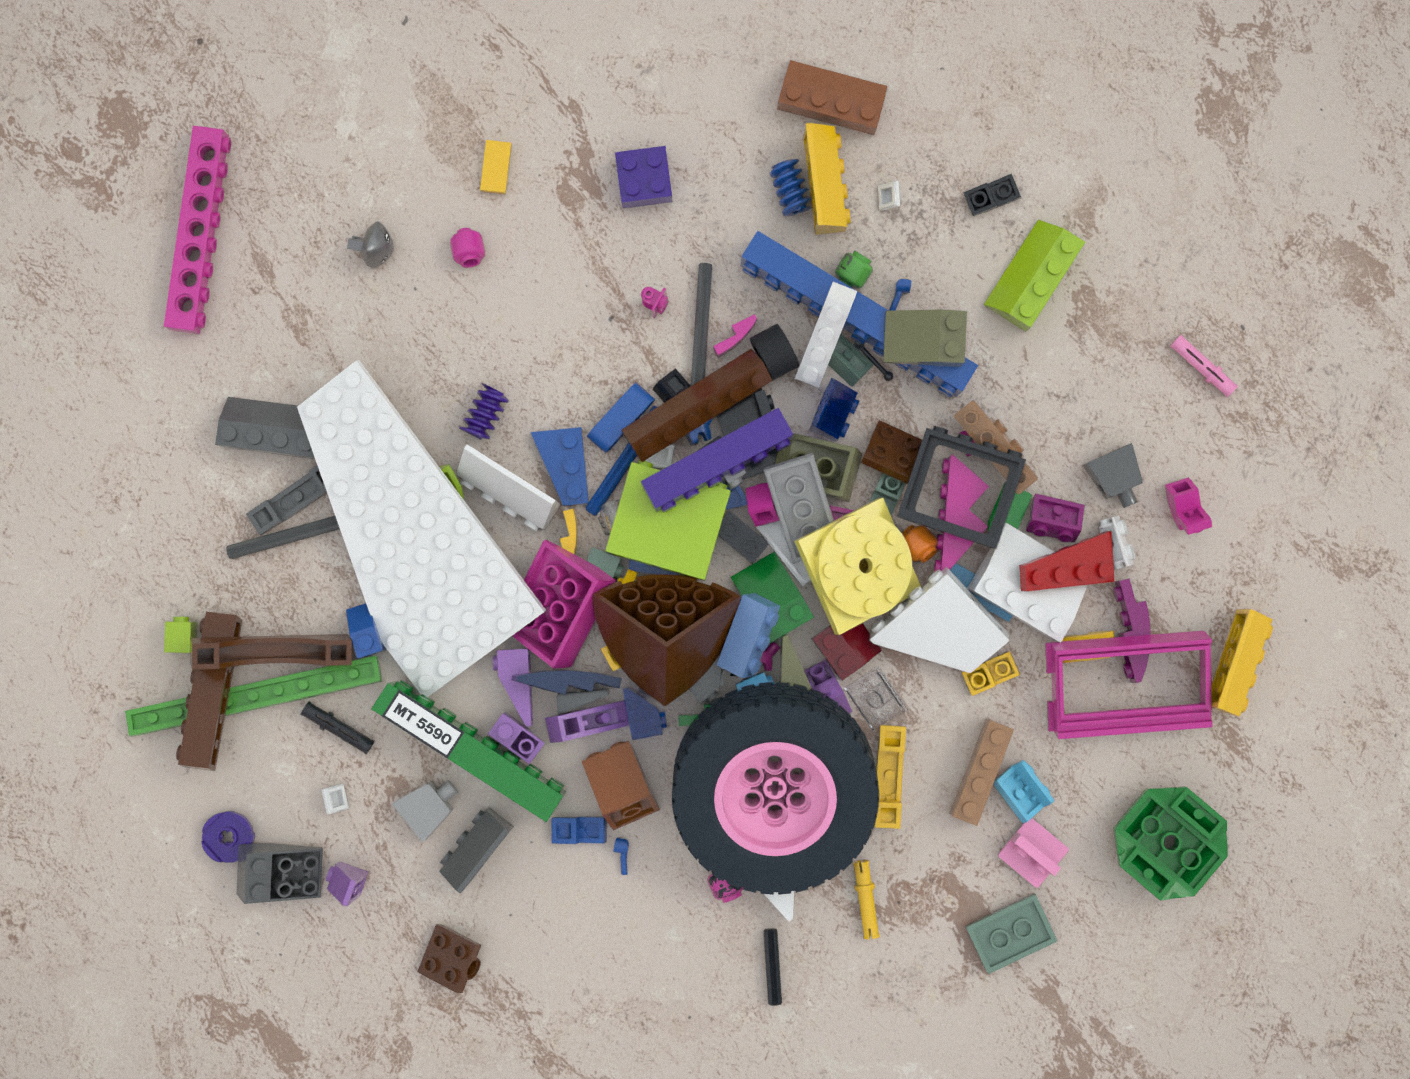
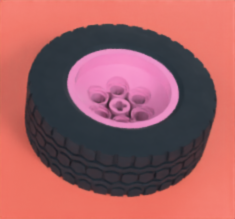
[672,682,879,895]

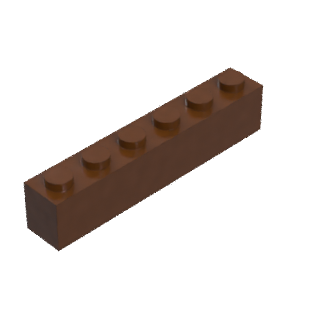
[621,349,773,462]
[176,611,243,771]

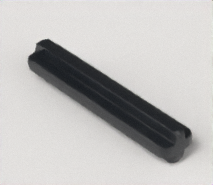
[764,928,782,1006]

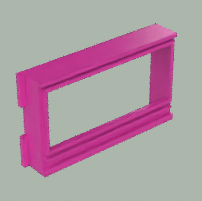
[1045,631,1213,739]

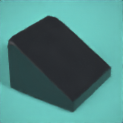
[653,368,690,403]

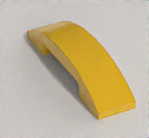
[874,725,906,829]

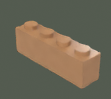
[949,719,1014,826]

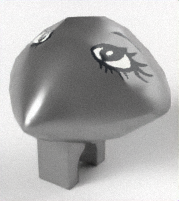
[347,221,394,269]

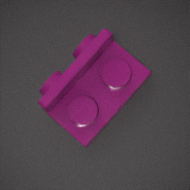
[1026,493,1085,542]

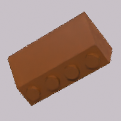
[777,60,887,135]

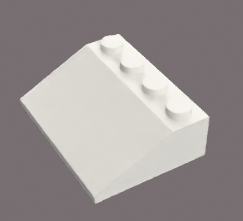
[456,444,561,531]
[967,523,1088,643]

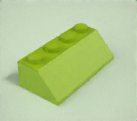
[983,220,1085,332]

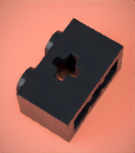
[718,511,769,564]

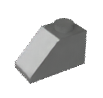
[689,653,722,704]

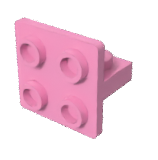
[998,818,1069,888]

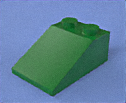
[731,551,814,643]

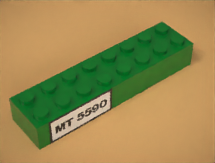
[371,680,567,822]

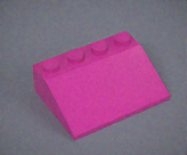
[512,540,616,669]

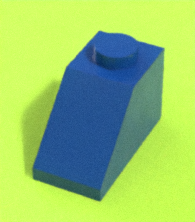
[346,603,387,659]

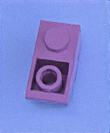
[804,660,852,713]
[488,712,545,764]

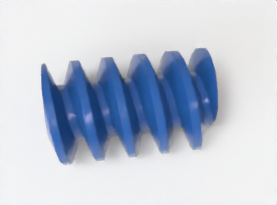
[770,159,812,217]

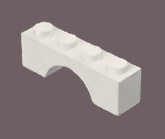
[795,282,857,388]

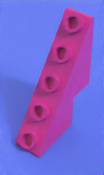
[934,454,989,572]

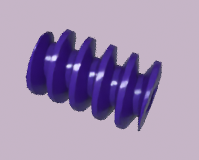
[459,383,509,440]

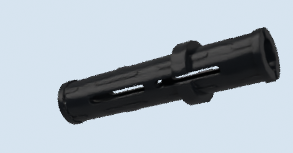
[300,701,375,755]

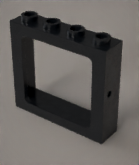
[897,426,1026,550]

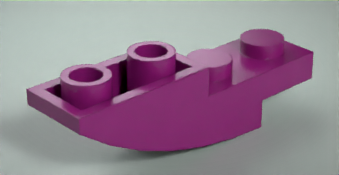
[1113,578,1151,683]

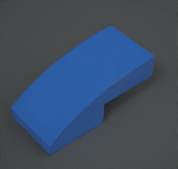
[551,817,607,844]

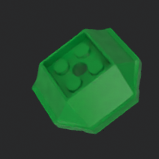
[1113,786,1228,901]

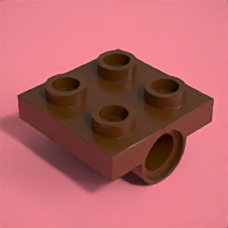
[861,420,922,484]
[417,924,481,993]

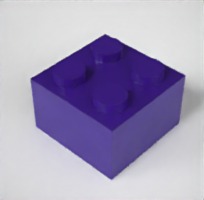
[615,146,673,209]

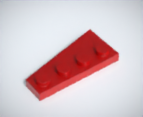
[1019,531,1115,591]

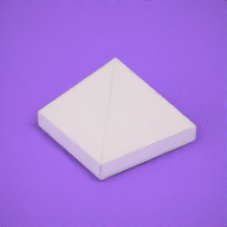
[878,181,901,211]
[321,784,349,815]

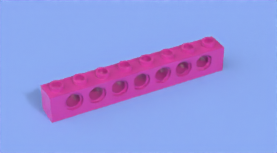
[164,125,231,334]

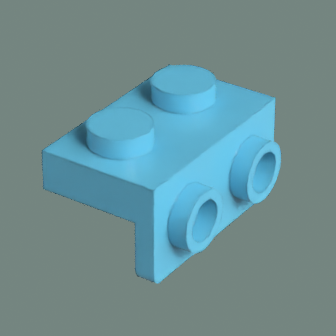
[993,760,1054,824]

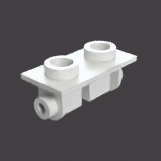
[1099,516,1135,570]

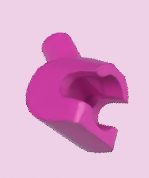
[758,642,780,672]

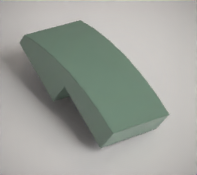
[869,473,906,516]

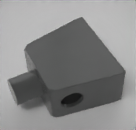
[1083,443,1143,508]

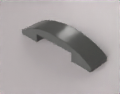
[246,465,327,535]

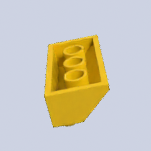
[803,123,851,235]
[1211,609,1273,717]

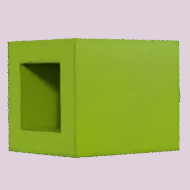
[164,616,197,653]

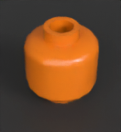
[902,525,938,563]

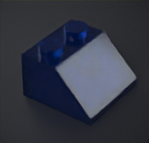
[809,378,860,442]
[623,686,668,740]

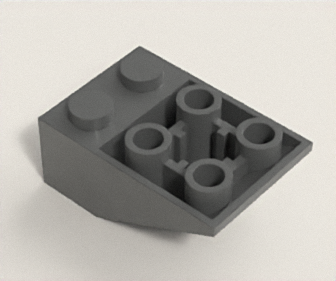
[237,843,323,904]

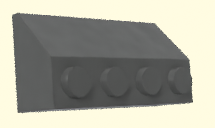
[215,397,315,459]

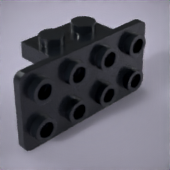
[717,388,778,480]

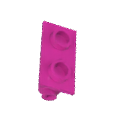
[641,287,669,318]

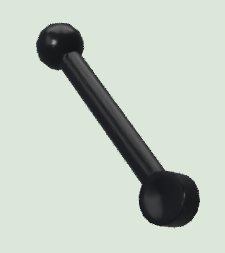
[854,341,893,381]

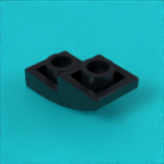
[964,173,1022,216]

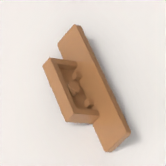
[954,400,1038,494]

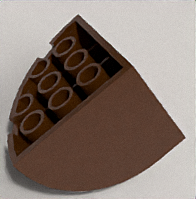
[593,574,740,706]

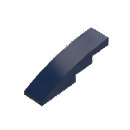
[511,670,622,695]

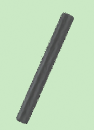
[691,263,712,386]
[226,516,340,559]

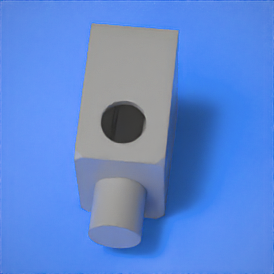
[392,780,458,842]

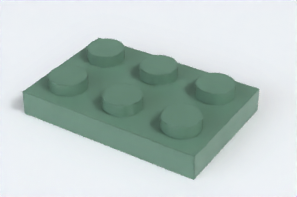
[965,893,1058,974]

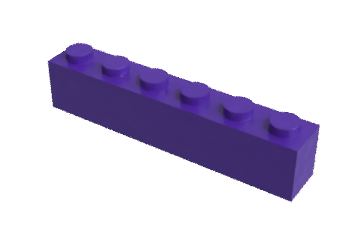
[641,408,794,513]

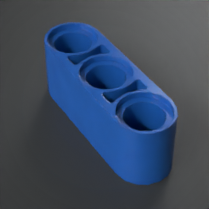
[587,382,655,454]

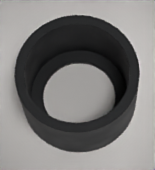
[750,324,800,380]

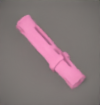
[1170,335,1238,397]

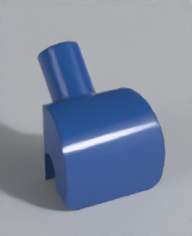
[686,418,713,446]

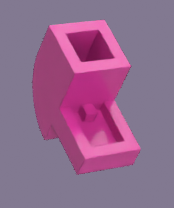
[1165,477,1212,535]

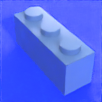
[717,593,780,678]

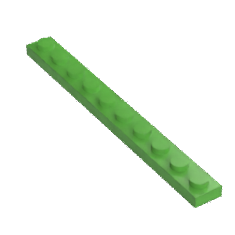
[125,656,383,737]

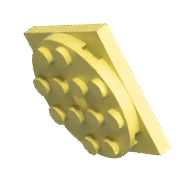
[794,498,921,635]

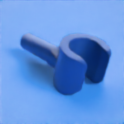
[889,279,911,311]
[613,838,629,875]

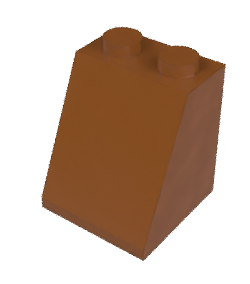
[581,741,660,831]

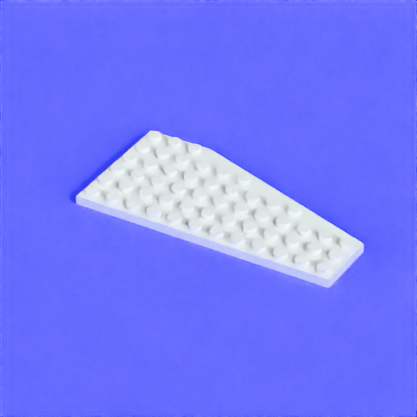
[297,360,546,697]

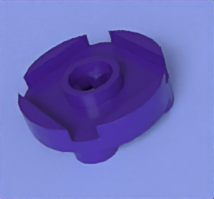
[201,811,255,863]

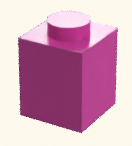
[745,483,780,527]

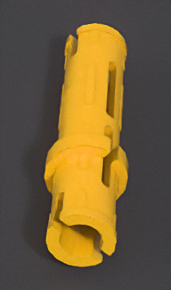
[853,860,880,940]

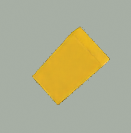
[480,140,512,194]

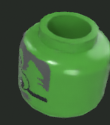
[835,250,873,288]

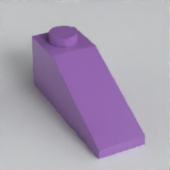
[493,649,533,727]
[545,700,631,743]
[326,862,369,906]

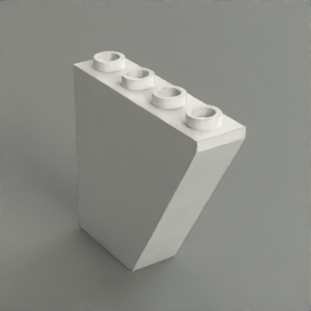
[870,567,1010,673]

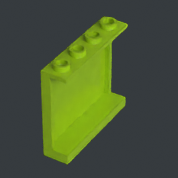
[605,460,731,581]

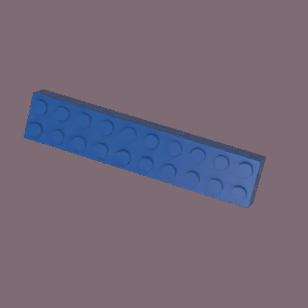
[740,230,979,398]

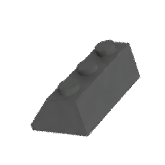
[439,808,514,894]

